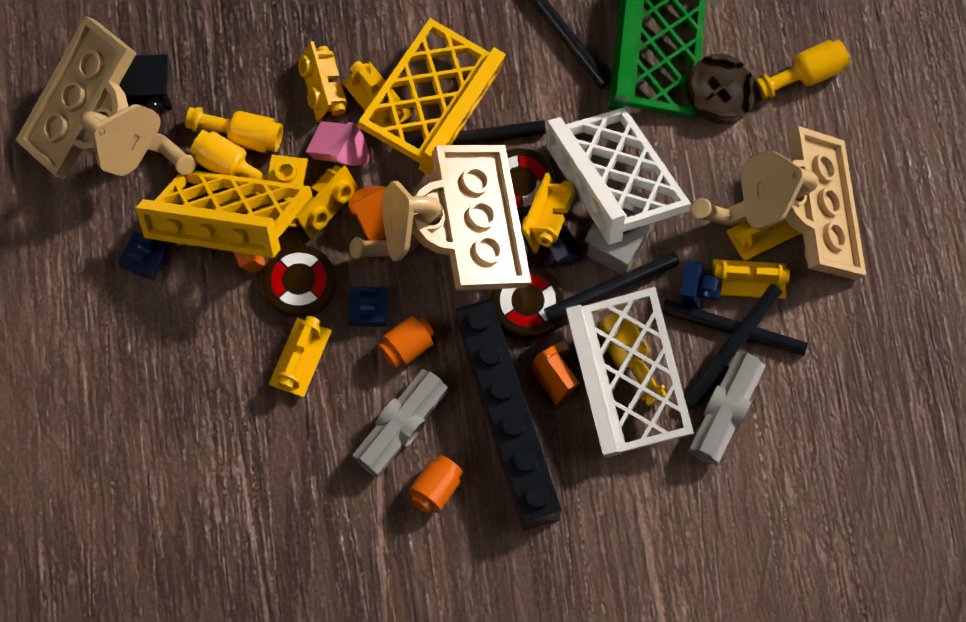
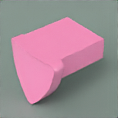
[306,121,369,166]

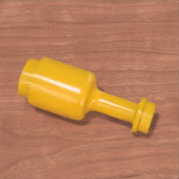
[755,39,850,99]
[185,107,283,154]
[189,130,268,180]
[597,310,667,407]

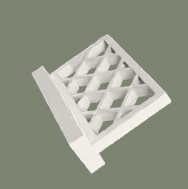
[546,107,691,245]
[566,287,694,458]

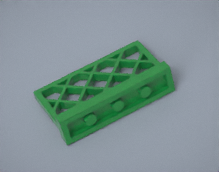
[608,0,706,119]

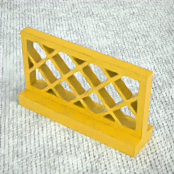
[357,18,506,177]
[135,170,313,258]

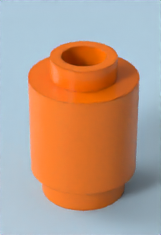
[377,315,435,369]
[409,455,463,514]

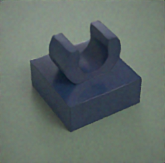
[538,225,583,268]
[118,231,170,281]
[679,260,722,309]
[349,287,388,327]

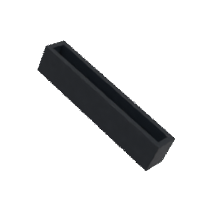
[456,298,562,531]

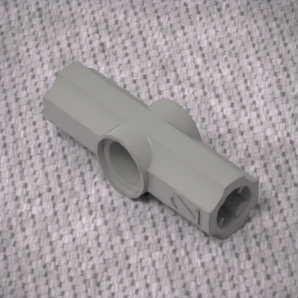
[688,352,766,466]
[352,369,448,478]

